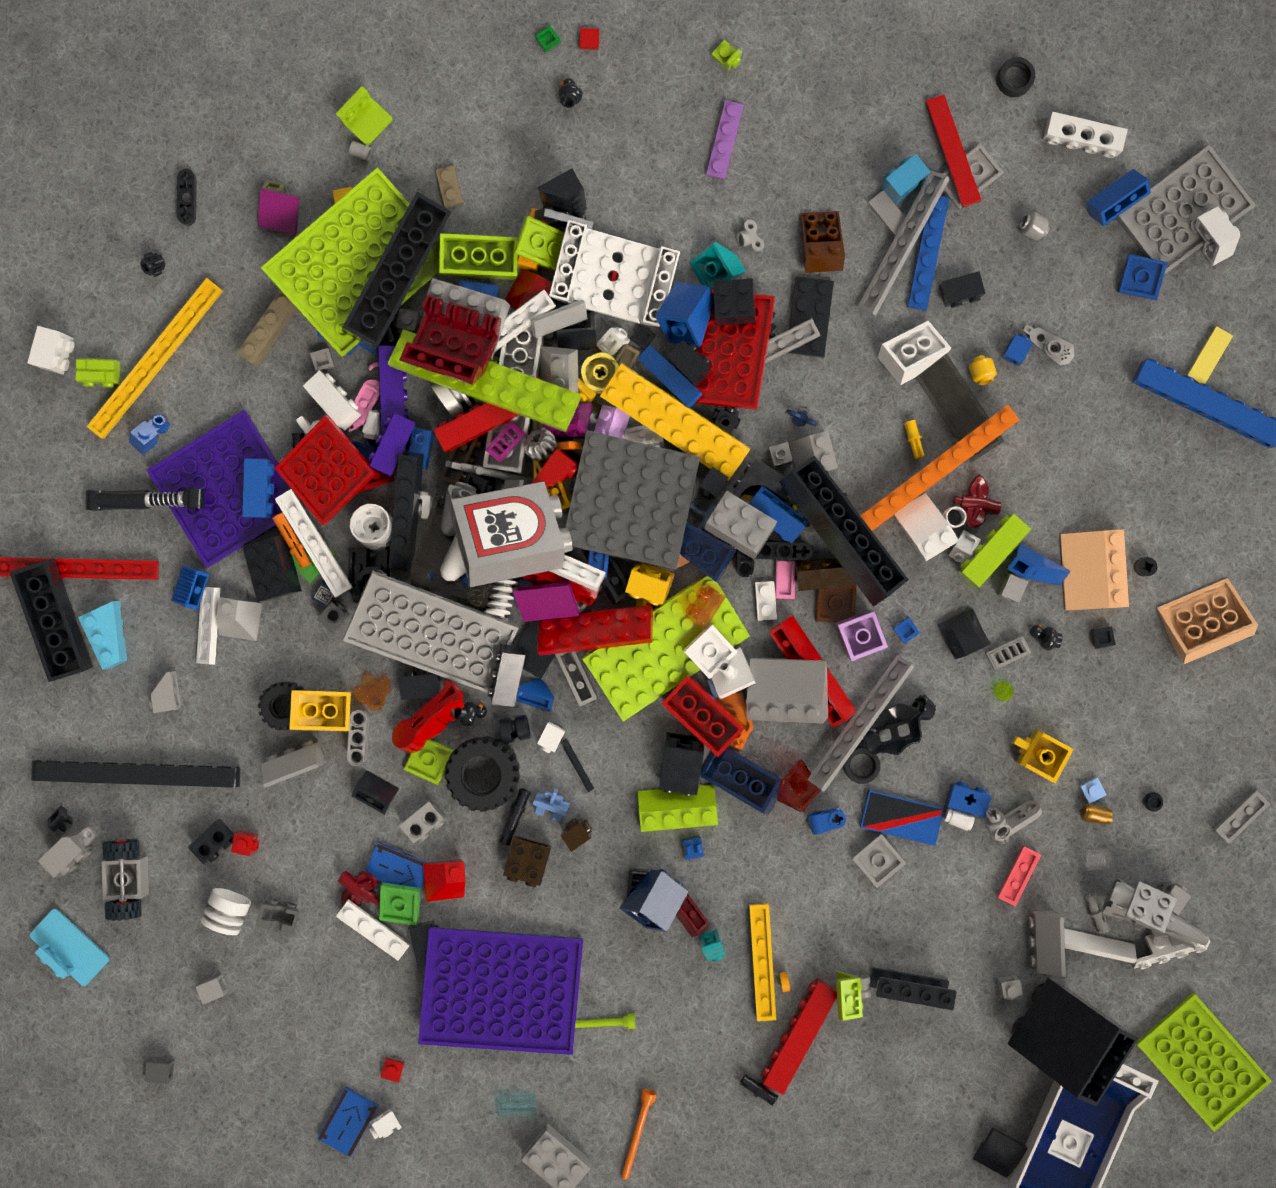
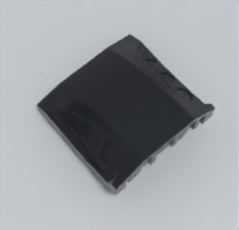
[937,609,991,660]

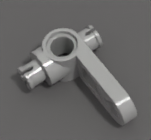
[984,800,1042,844]

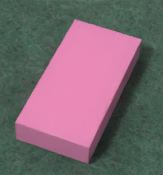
[775,560,796,599]

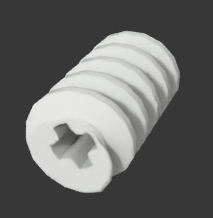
[485,579,518,619]

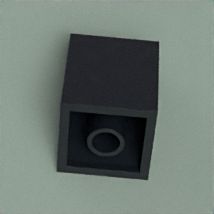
[659,732,704,796]

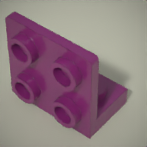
[542,402,593,437]

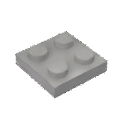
[851,833,906,888]

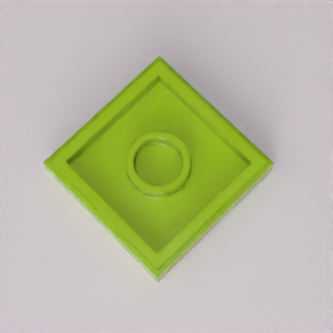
[403,739,454,785]

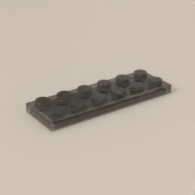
[915,353,1004,462]

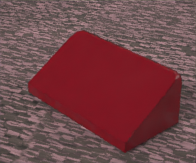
[676,894,710,937]

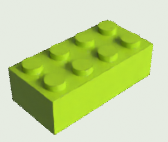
[438,233,518,280]

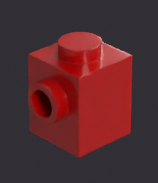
[231,831,260,856]

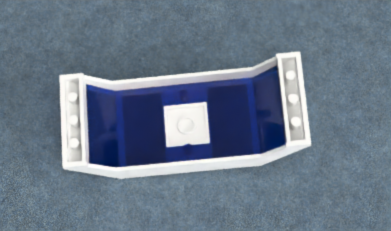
[1009,1064,1158,1188]

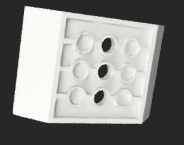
[549,220,680,327]

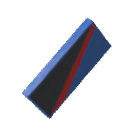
[860,790,944,846]

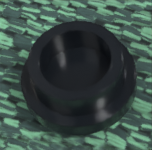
[1143,792,1163,812]

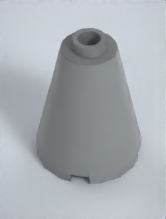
[440,482,478,536]

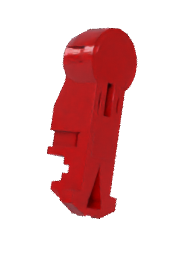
[392,680,464,753]

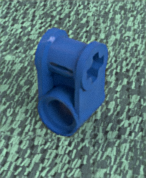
[807,808,846,835]

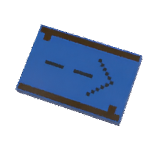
[366,842,428,889]
[317,1087,379,1158]

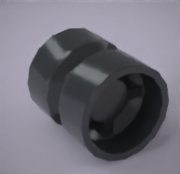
[499,714,531,744]

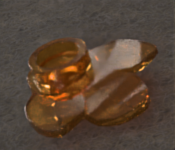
[353,674,391,710]

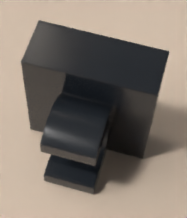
[48,806,73,832]

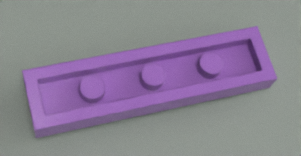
[706,100,744,180]

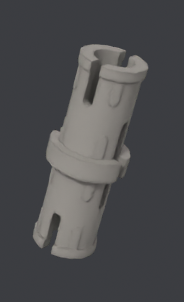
[1085,893,1111,934]

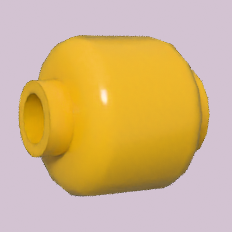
[969,355,997,385]

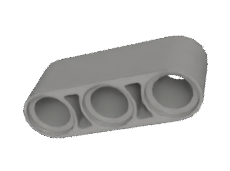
[347,709,370,766]

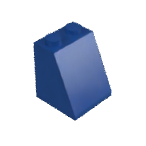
[655,282,714,347]

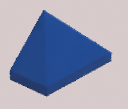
[516,678,554,711]

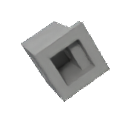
[996,975,1023,1000]

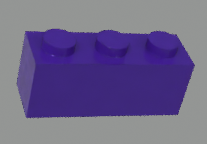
[367,413,416,476]

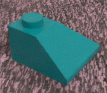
[689,242,746,290]

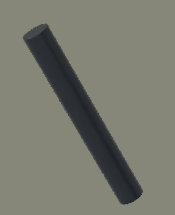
[560,738,595,792]

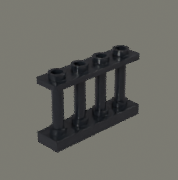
[869,967,957,1010]

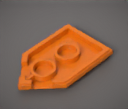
[716,690,754,751]

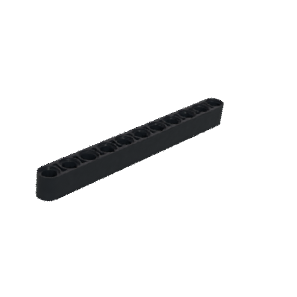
[31,760,241,787]

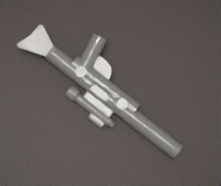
[445,460,533,484]

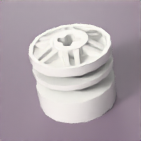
[431,383,480,418]
[350,504,393,550]
[200,888,251,935]

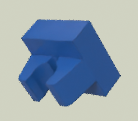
[682,837,704,860]

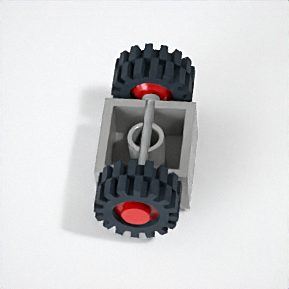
[101,839,149,921]

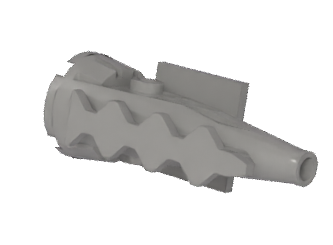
[1101,878,1210,948]

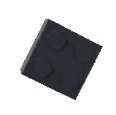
[714,278,757,326]

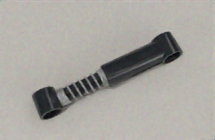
[86,489,205,511]

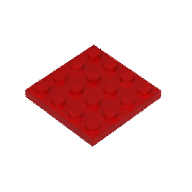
[275,415,377,525]

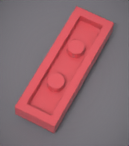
[997,845,1041,907]

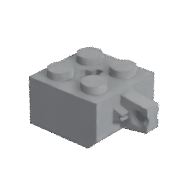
[38,826,98,878]

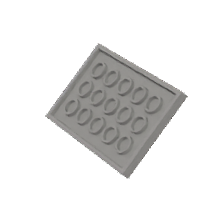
[1116,145,1256,275]

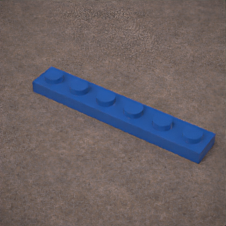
[907,196,950,311]

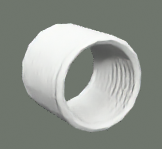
[943,506,967,528]

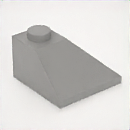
[216,597,263,641]

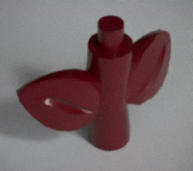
[953,475,1001,528]
[337,870,380,907]

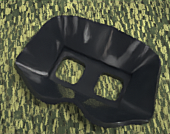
[863,704,922,755]

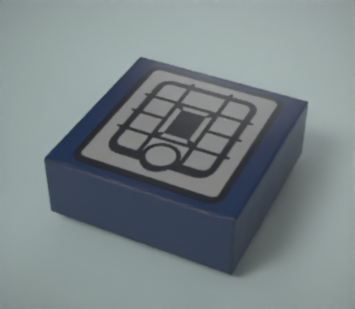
[311,582,335,608]

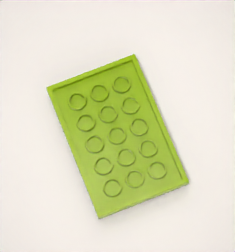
[1136,992,1272,1132]

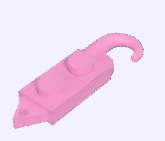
[349,362,379,432]

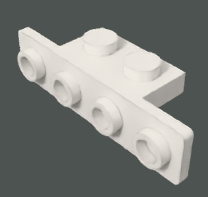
[1133,934,1210,969]

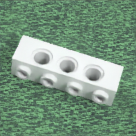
[1043,112,1128,158]

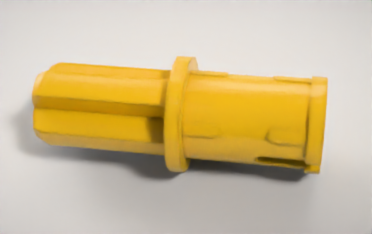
[904,420,924,459]

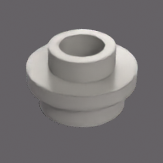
[1044,339,1064,358]

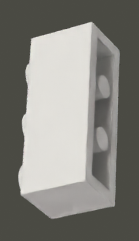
[303,370,361,430]

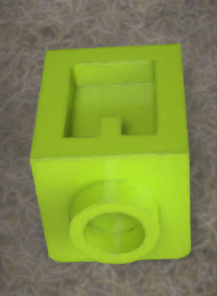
[711,40,742,71]

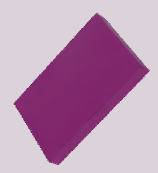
[513,581,580,622]

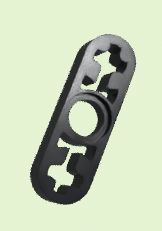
[177,169,197,226]

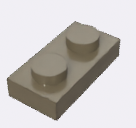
[436,165,464,208]

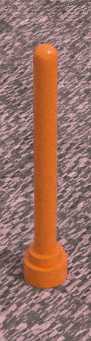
[621,1089,657,1180]

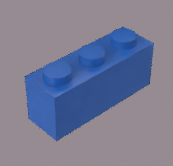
[1086,169,1151,226]
[242,459,275,518]
[748,486,808,543]

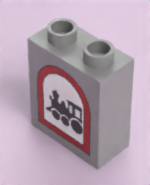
[451,482,573,587]

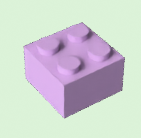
[835,609,888,661]

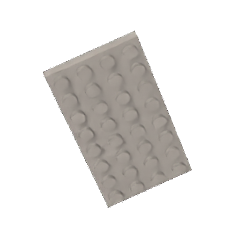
[343,570,519,693]

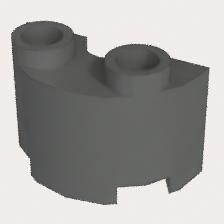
[256,898,300,934]

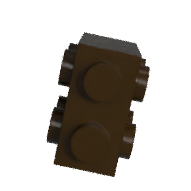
[503,836,552,887]

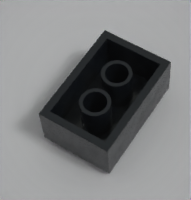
[243,536,302,603]

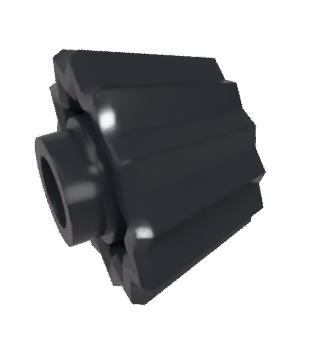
[912,695,936,720]

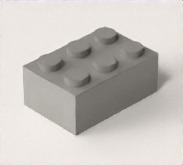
[705,491,777,560]
[522,1124,592,1188]

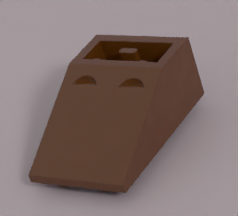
[801,211,845,273]

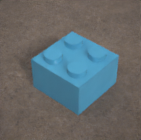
[880,154,931,205]

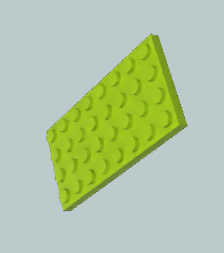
[582,575,750,722]

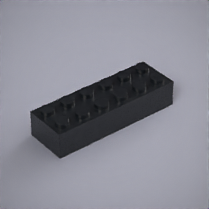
[9,559,93,682]

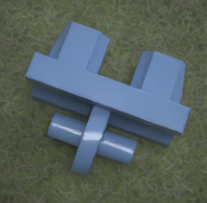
[533,788,570,822]

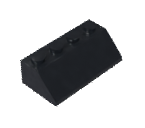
[537,168,587,217]

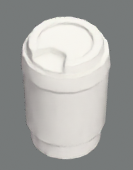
[944,807,975,831]

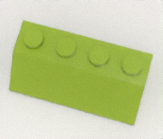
[958,514,1031,588]
[638,784,718,832]

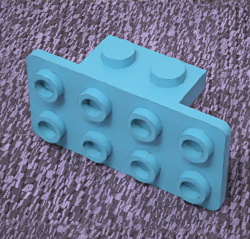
[30,908,110,986]

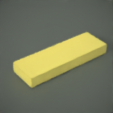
[1187,326,1233,384]

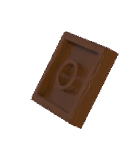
[815,585,857,622]

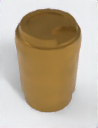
[1081,803,1113,825]

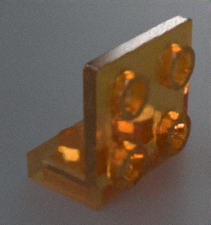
[685,584,726,629]

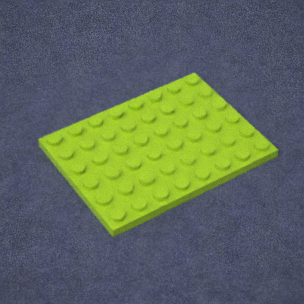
[261,167,439,358]

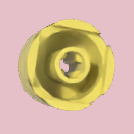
[581,353,619,394]

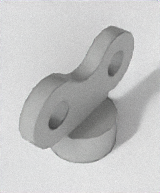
[736,219,764,252]

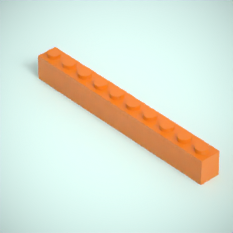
[860,405,1020,531]

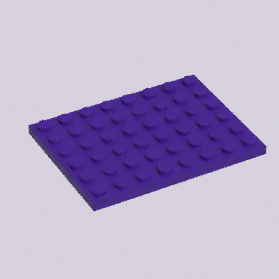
[418,927,583,1055]

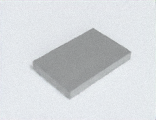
[942,143,1004,210]

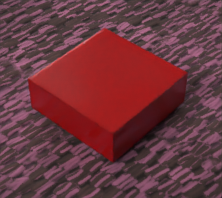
[580,28,600,50]

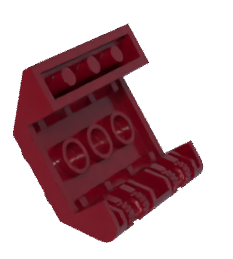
[399,295,501,385]

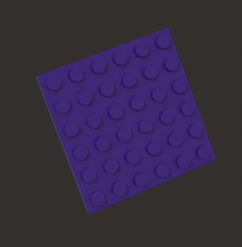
[147,410,305,568]

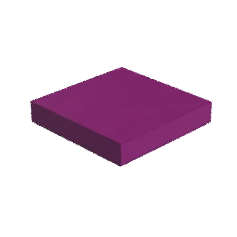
[258,188,300,235]

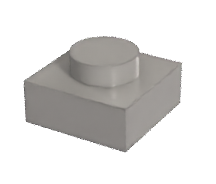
[310,348,335,372]

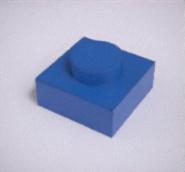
[893,617,920,644]

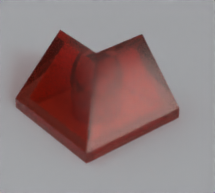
[777,759,821,812]

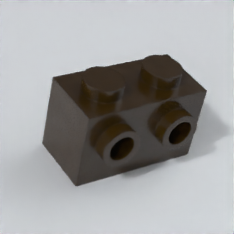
[560,818,593,852]

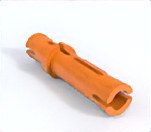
[272,513,312,569]

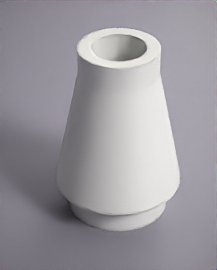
[362,410,381,440]

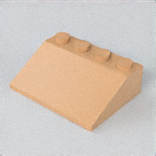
[1060,529,1129,610]
[1157,578,1258,664]

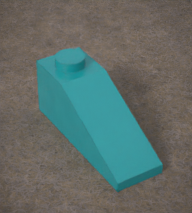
[700,929,726,962]

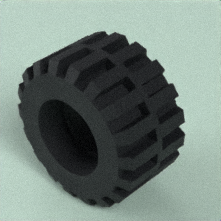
[258,681,304,731]

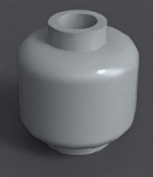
[1019,212,1050,241]

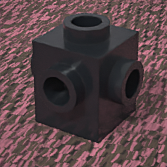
[712,406,741,435]

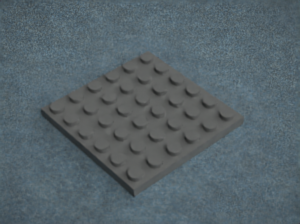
[565,430,700,570]

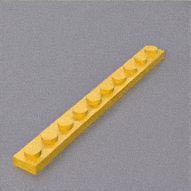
[87,278,223,439]

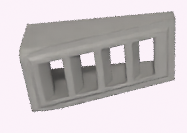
[986,635,1031,670]

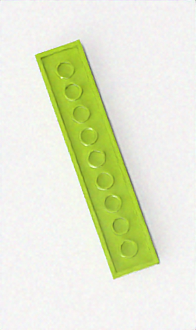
[388,329,581,432]

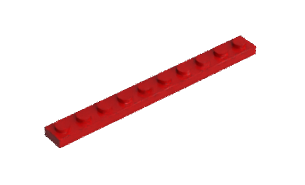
[0,557,159,580]

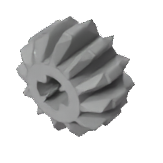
[523,427,557,461]

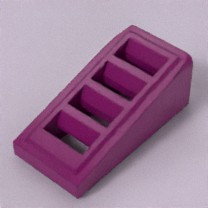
[485,421,526,463]

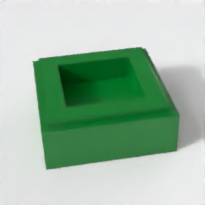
[535,25,561,53]

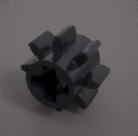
[140,252,165,277]

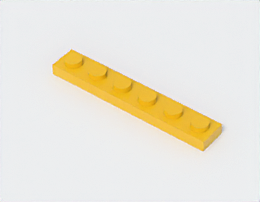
[749,903,776,1021]

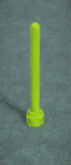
[575,1013,636,1029]

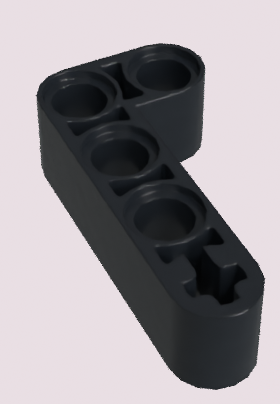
[736,542,813,578]

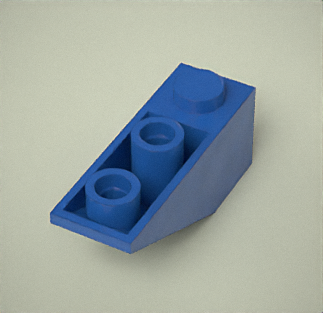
[1007,544,1070,585]

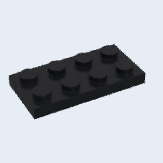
[788,276,834,358]

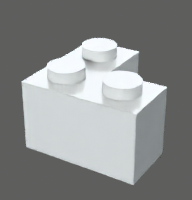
[1195,206,1240,266]

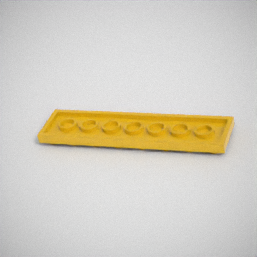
[600,363,750,481]

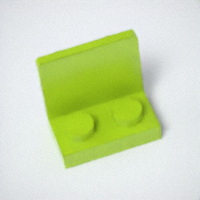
[336,86,393,146]
[836,971,863,1021]

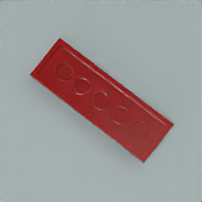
[538,605,653,656]

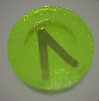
[993,682,1014,701]

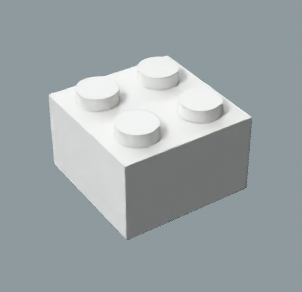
[27,326,75,375]

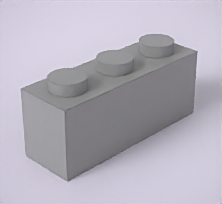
[555,651,598,707]

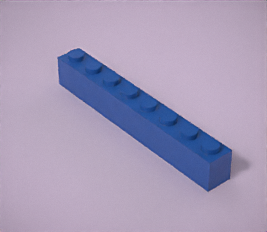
[1132,359,1276,448]

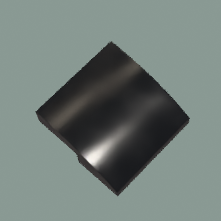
[348,548,390,587]
[973,1127,1028,1178]

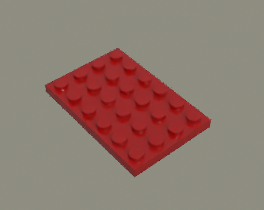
[685,290,776,410]

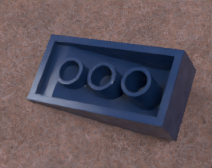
[700,748,787,815]

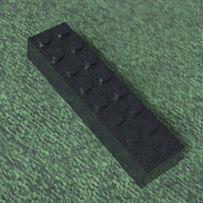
[341,192,451,350]
[779,455,909,607]

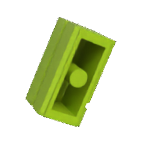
[75,358,120,388]

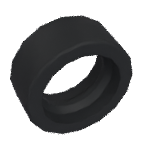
[996,57,1036,97]
[843,747,881,784]

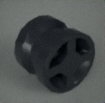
[1134,557,1158,577]

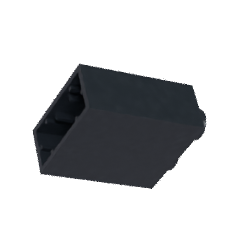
[1007,978,1139,1107]

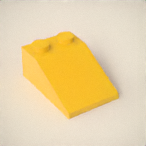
[289,690,351,731]

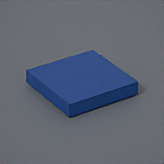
[1118,254,1167,300]

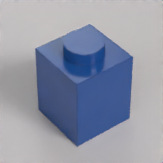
[1001,334,1033,366]

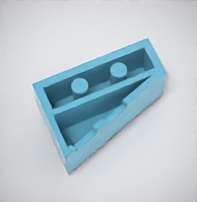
[78,601,127,670]

